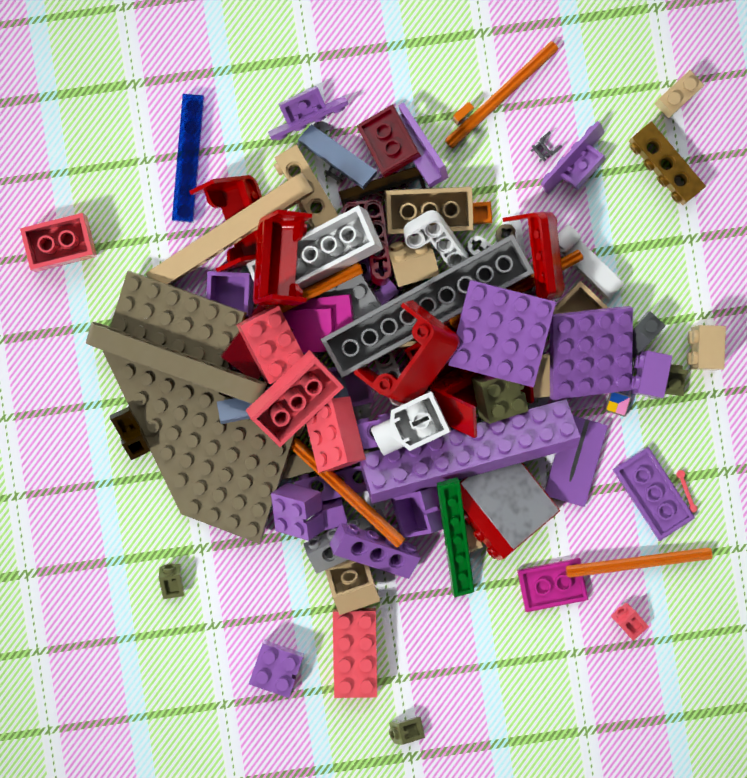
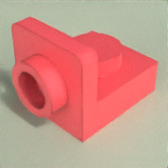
[611,603,649,641]

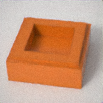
[453,102,474,126]
[473,201,492,225]

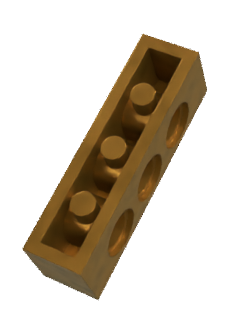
[629,121,706,205]

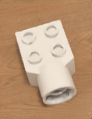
[371,391,451,456]

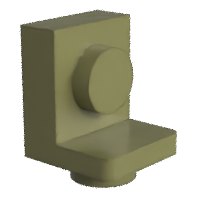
[665,364,688,396]
[159,563,185,599]
[389,716,425,745]

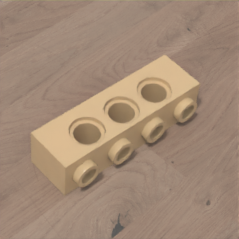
[274,145,339,229]

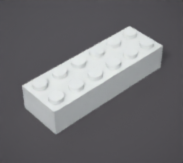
[247,205,383,306]

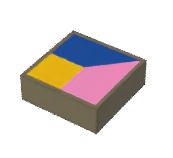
[604,392,631,417]

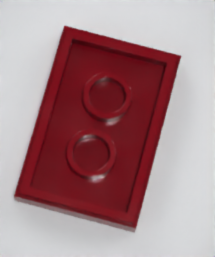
[357,104,421,178]
[220,304,294,379]

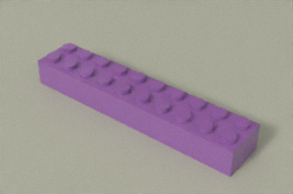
[360,399,581,504]

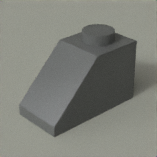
[632,311,666,358]

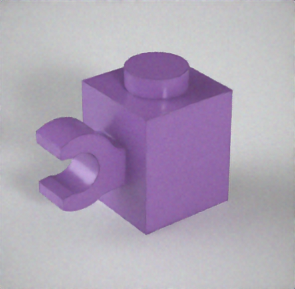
[314,497,348,533]

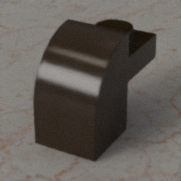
[110,406,150,460]

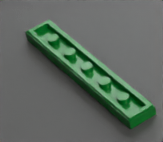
[437,478,475,598]

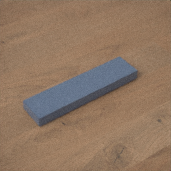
[298,124,377,189]

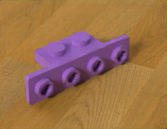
[268,86,349,140]
[541,121,606,194]

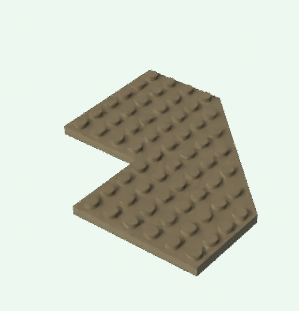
[103,271,297,544]

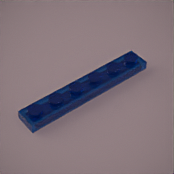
[172,94,205,223]

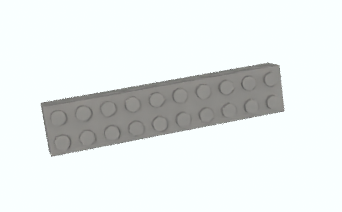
[321,234,534,378]

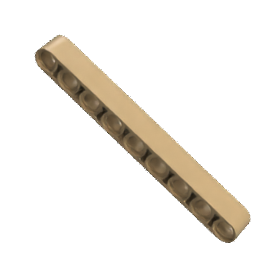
[146,173,314,285]

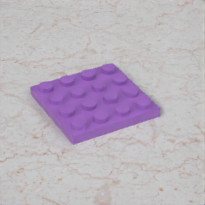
[449,280,556,388]
[550,306,633,400]

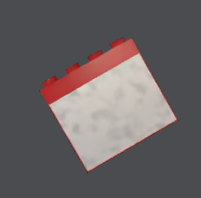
[460,463,560,561]

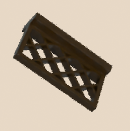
[338,167,426,233]

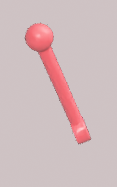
[676,470,698,513]

